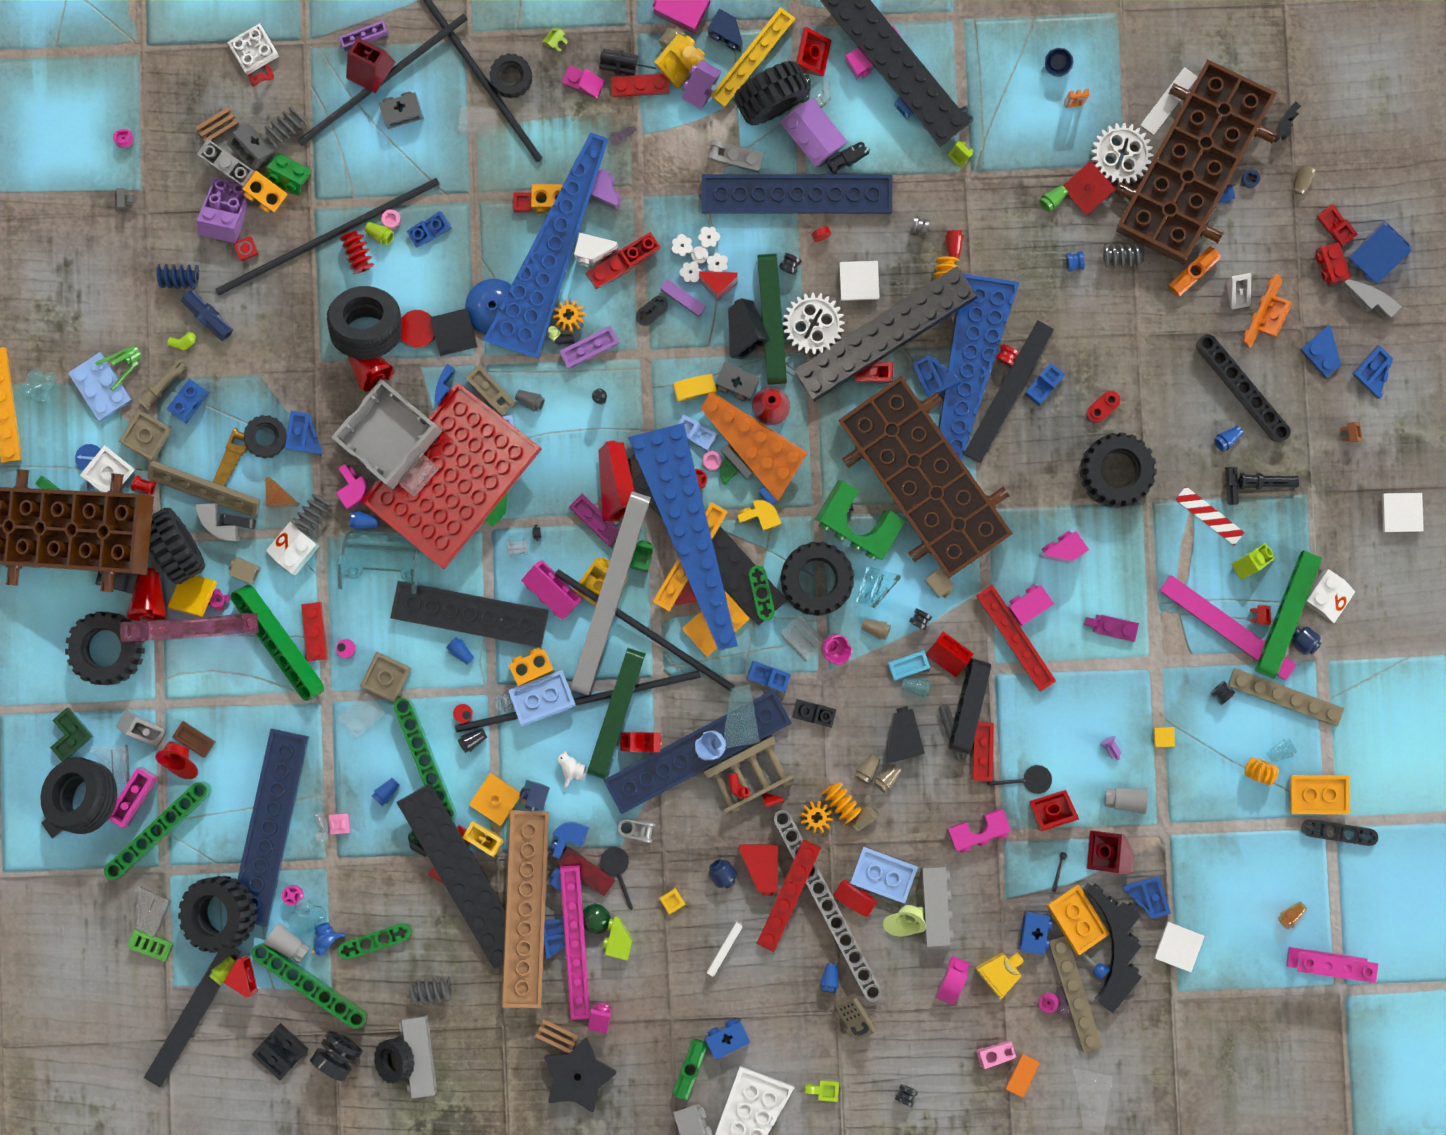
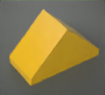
[463,821,504,857]

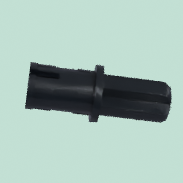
[592,388,607,405]
[1224,466,1240,505]

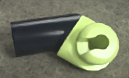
[547,326,574,345]

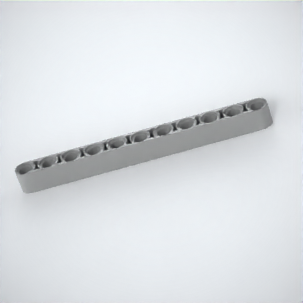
[570,491,651,696]
[774,809,882,1002]

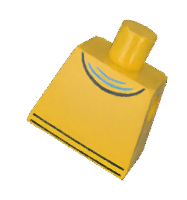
[975,952,1024,999]

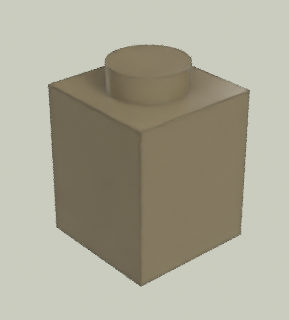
[228,557,261,585]
[924,568,955,598]

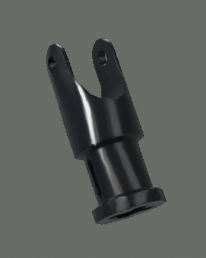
[826,142,870,174]

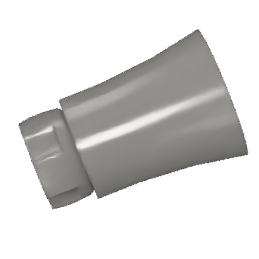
[1105,788,1148,814]
[263,922,310,963]

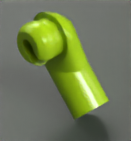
[167,332,196,350]

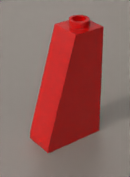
[598,440,635,521]

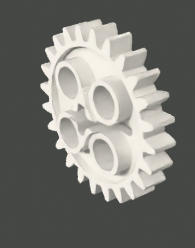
[1090,123,1153,185]
[782,293,845,355]

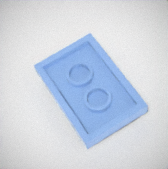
[68,352,133,421]
[508,670,576,727]
[850,847,918,904]

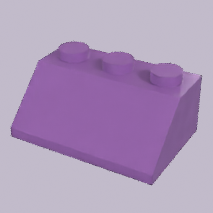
[780,98,848,167]

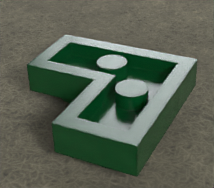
[50,707,94,761]

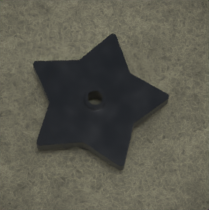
[544,1037,617,1112]

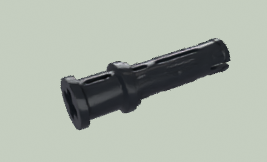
[1238,472,1299,490]

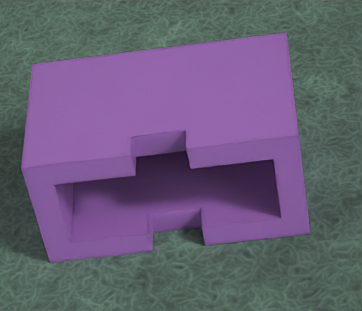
[682,60,722,109]

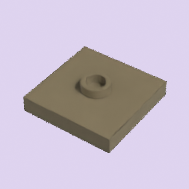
[119,409,172,461]
[360,652,412,703]

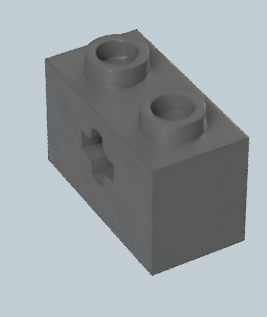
[379,92,424,129]
[227,124,274,170]
[715,362,760,402]

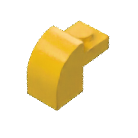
[737,500,781,531]

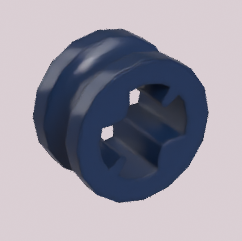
[1241,169,1260,188]

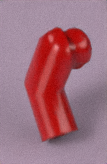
[728,773,750,799]

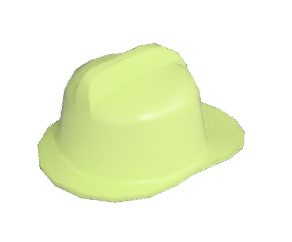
[883,905,926,937]

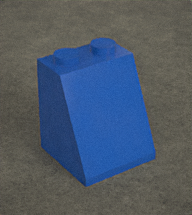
[1350,220,1412,284]

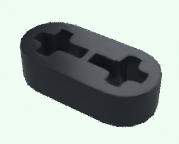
[636,296,668,326]
[219,514,256,529]

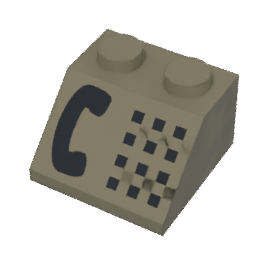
[834,993,877,1041]

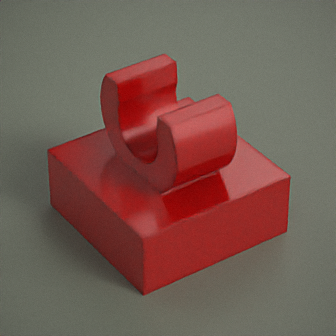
[1250,605,1271,625]

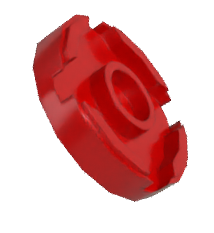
[401,310,435,348]

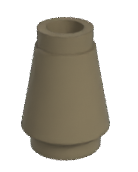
[1293,165,1316,195]
[861,618,891,640]
[855,754,880,784]
[874,764,902,793]
[851,804,879,832]

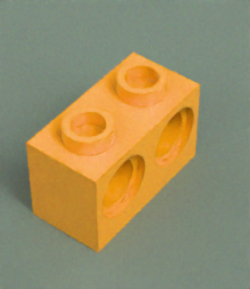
[241,171,287,213]
[531,184,563,214]
[509,647,554,686]

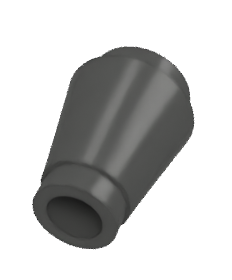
[515,389,545,412]

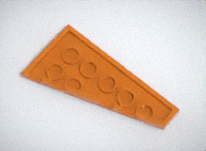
[700,391,808,502]

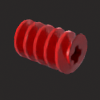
[340,231,374,274]

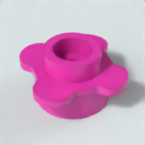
[208,589,230,612]

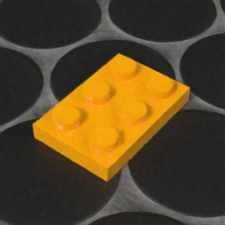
[682,591,750,657]
[1290,775,1350,814]
[1046,884,1109,955]

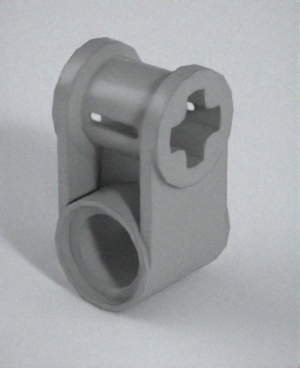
[618,819,656,843]

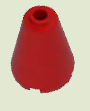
[348,356,394,392]
[752,387,790,425]
[127,568,166,622]

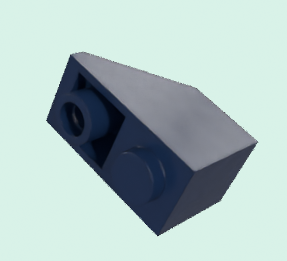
[708,9,743,52]

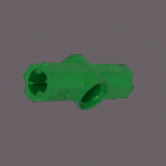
[672,1038,708,1100]

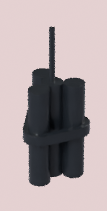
[599,48,656,75]

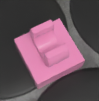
[329,813,351,834]

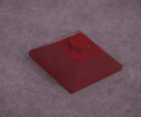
[1087,830,1134,874]

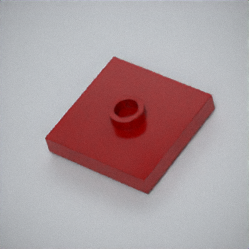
[1063,160,1116,215]

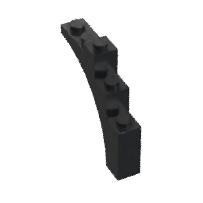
[1083,883,1142,1013]

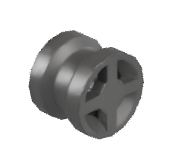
[909,215,930,238]

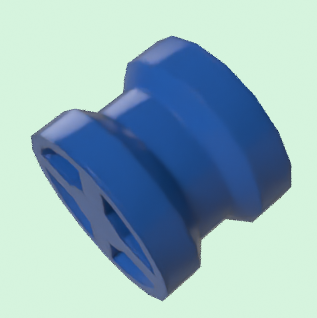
[1066,251,1085,272]

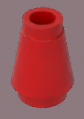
[945,230,964,258]

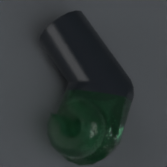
[408,830,427,857]

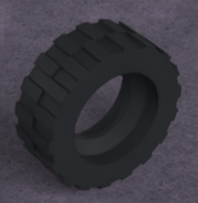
[489,53,532,98]
[244,415,287,459]
[374,1037,415,1084]

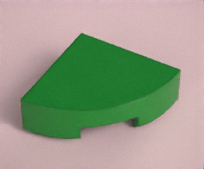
[720,458,739,485]

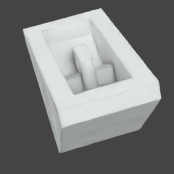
[1225,273,1251,310]

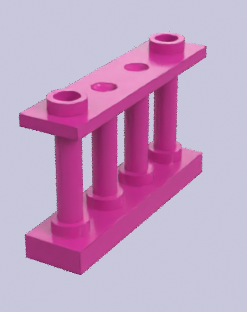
[1286,947,1379,983]

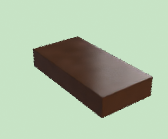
[172,721,216,758]

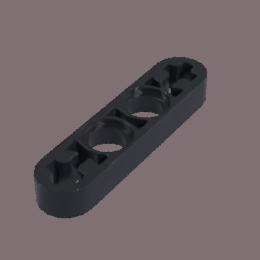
[1301,819,1378,846]

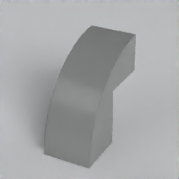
[196,503,240,542]

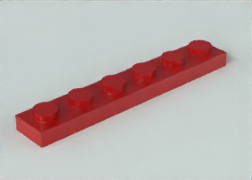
[976,584,1056,692]
[756,839,821,952]

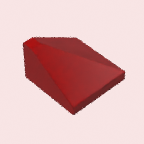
[762,793,784,807]

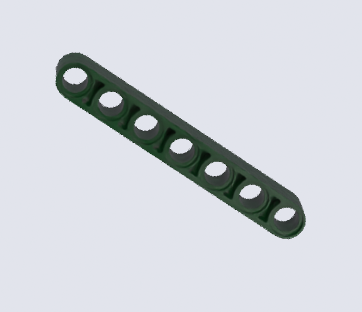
[757,253,787,385]
[586,647,646,780]

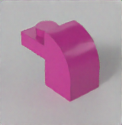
[336,464,368,510]
[935,956,970,1005]

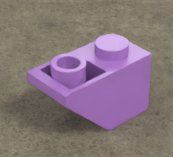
[591,168,622,209]

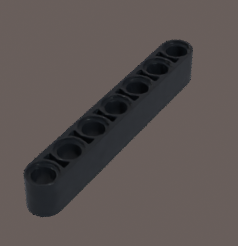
[1196,334,1291,442]

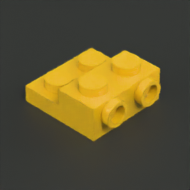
[654,34,706,88]
[574,557,628,606]

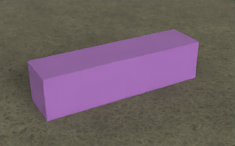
[339,20,389,51]
[660,279,706,317]

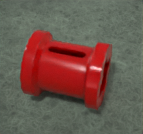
[131,475,156,496]

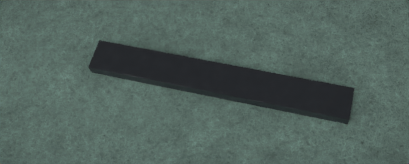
[964,320,1054,463]
[144,947,241,1087]

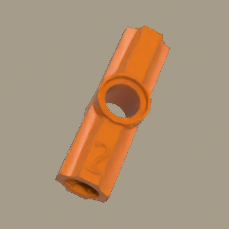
[1168,246,1221,297]

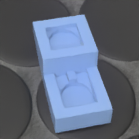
[678,415,719,452]

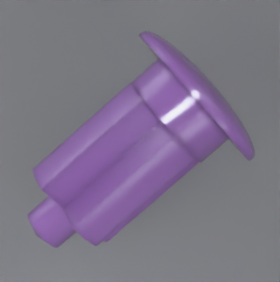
[1100,736,1121,760]

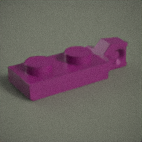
[1083,615,1139,642]

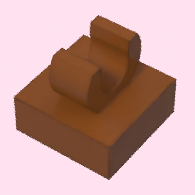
[1340,422,1363,442]

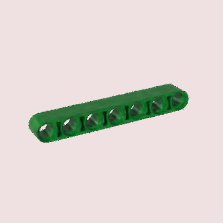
[1255,550,1322,679]
[231,584,324,701]
[394,698,456,820]
[104,782,211,880]
[251,943,367,1029]

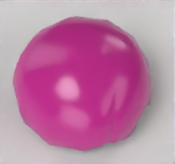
[822,633,852,665]

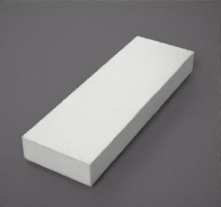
[707,921,742,977]

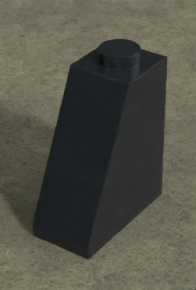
[728,298,770,360]
[885,706,925,764]

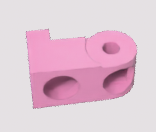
[976,1041,1016,1069]

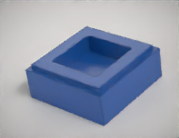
[758,486,777,505]

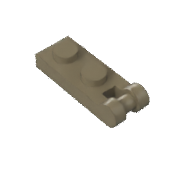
[466,365,517,416]

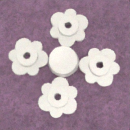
[672,227,728,283]

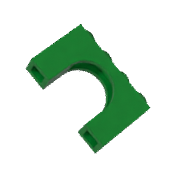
[814,480,906,561]

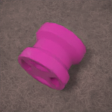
[282,885,304,905]

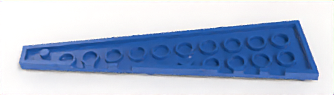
[483,132,609,359]
[939,274,1020,461]
[628,423,738,651]

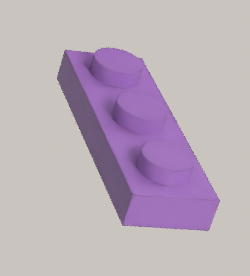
[559,326,619,369]

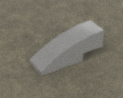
[1340,279,1402,321]

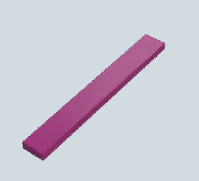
[1159,575,1297,680]
[560,865,590,1020]

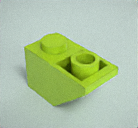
[1231,542,1275,580]
[602,915,633,960]

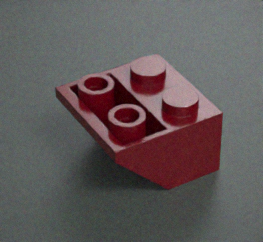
[346,38,396,94]

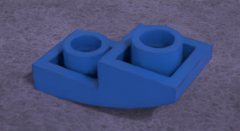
[407,211,451,248]

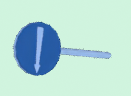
[75,444,101,491]

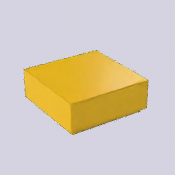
[1154,727,1175,747]
[659,888,686,915]

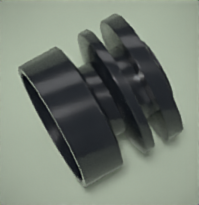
[310,1030,363,1081]

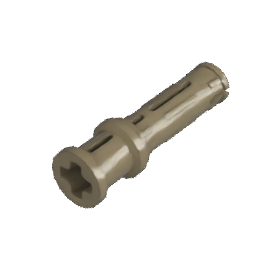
[137,359,187,410]

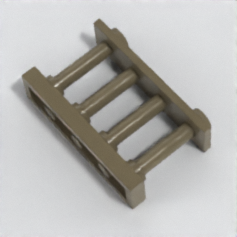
[704,736,794,814]

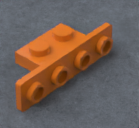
[1243,274,1292,348]

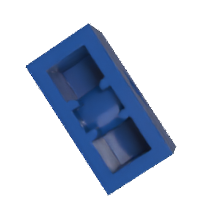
[166,379,209,423]
[1019,911,1052,955]
[705,1018,750,1060]

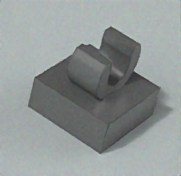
[115,188,134,211]

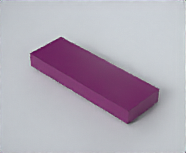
[569,494,619,547]

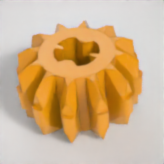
[553,299,585,332]
[1244,757,1279,785]
[800,801,833,834]

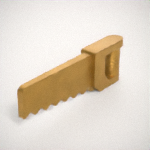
[213,428,248,486]

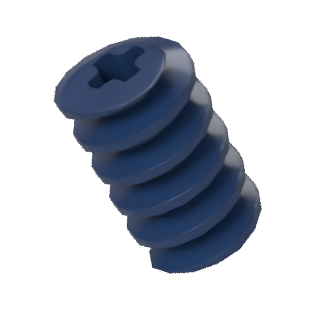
[156,264,199,289]

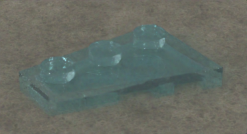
[723,685,760,748]

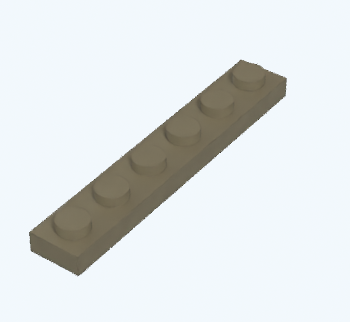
[148,461,260,518]
[1227,668,1344,726]
[1049,935,1103,1053]

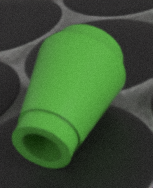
[1039,185,1068,212]

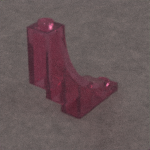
[120,613,259,642]

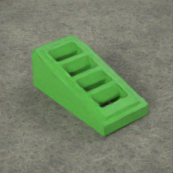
[127,928,173,962]

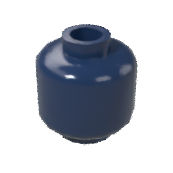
[1292,627,1322,655]
[708,859,737,888]

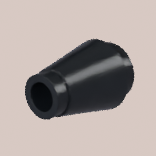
[457,728,487,753]

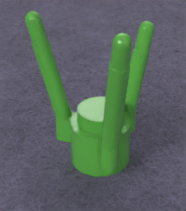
[95,346,142,391]

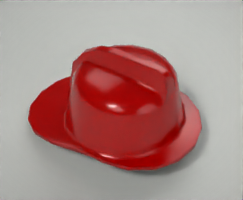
[155,741,198,779]

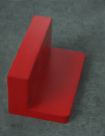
[926,631,974,677]

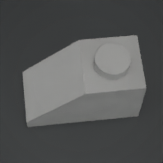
[116,709,166,747]

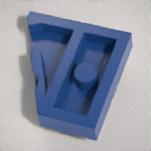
[1300,325,1341,378]
[1352,345,1393,399]
[912,355,962,397]
[285,411,322,455]
[1123,875,1171,919]
[544,918,565,959]

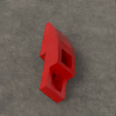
[586,232,661,290]

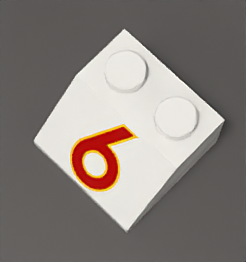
[574,233,619,268]
[266,521,320,575]
[1305,569,1355,624]

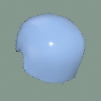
[695,730,726,760]

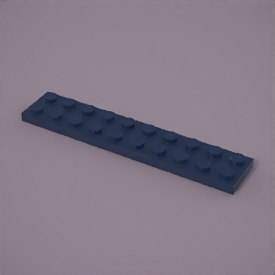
[702,174,892,214]
[603,689,792,814]
[238,728,309,927]

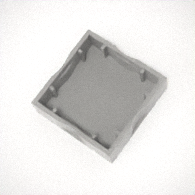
[331,379,442,489]

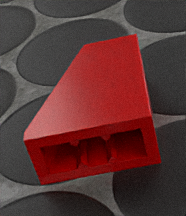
[739,844,778,896]

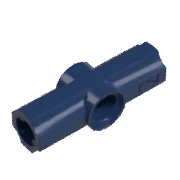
[181,289,233,341]

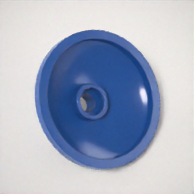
[465,279,511,335]

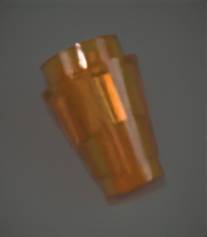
[1278,901,1307,929]

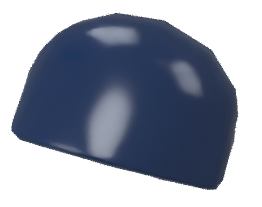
[1045,48,1074,77]

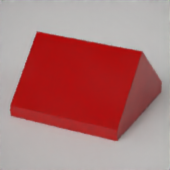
[796,27,832,77]
[699,271,738,301]
[1029,790,1079,831]
[223,954,258,997]

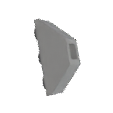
[197,139,255,187]

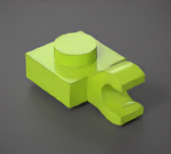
[804,1079,839,1102]

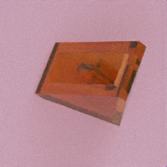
[265,477,300,508]

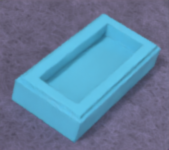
[888,650,930,681]

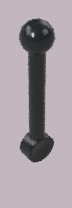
[1052,852,1067,892]

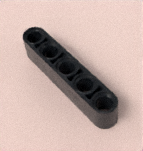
[949,658,991,754]

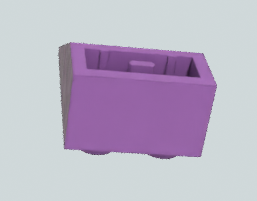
[197,178,252,243]

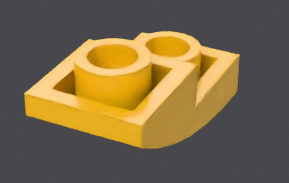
[672,374,717,402]

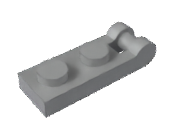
[707,140,763,173]

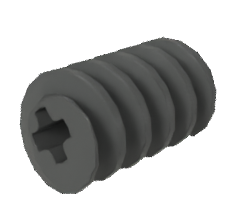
[264,106,305,148]
[1103,243,1145,268]
[292,494,334,536]
[410,976,452,1005]

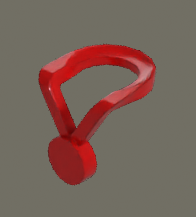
[248,64,274,87]

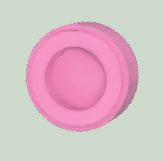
[381,210,401,230]
[702,451,722,471]

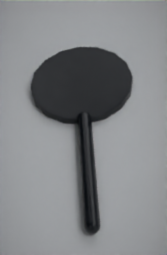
[987,765,1052,794]
[600,847,633,910]

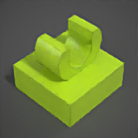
[542,27,568,52]
[947,141,973,168]

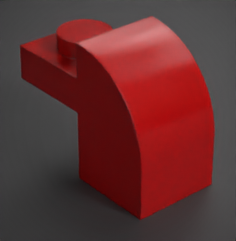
[620,732,662,752]

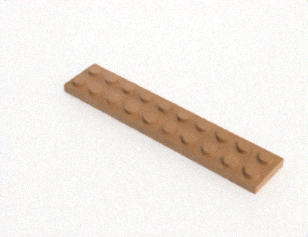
[501,810,549,1008]

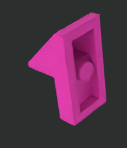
[562,65,604,99]

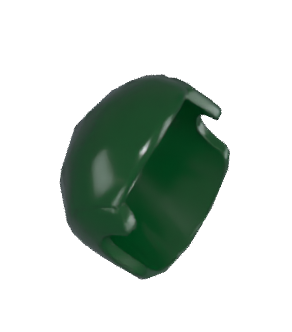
[583,903,611,935]

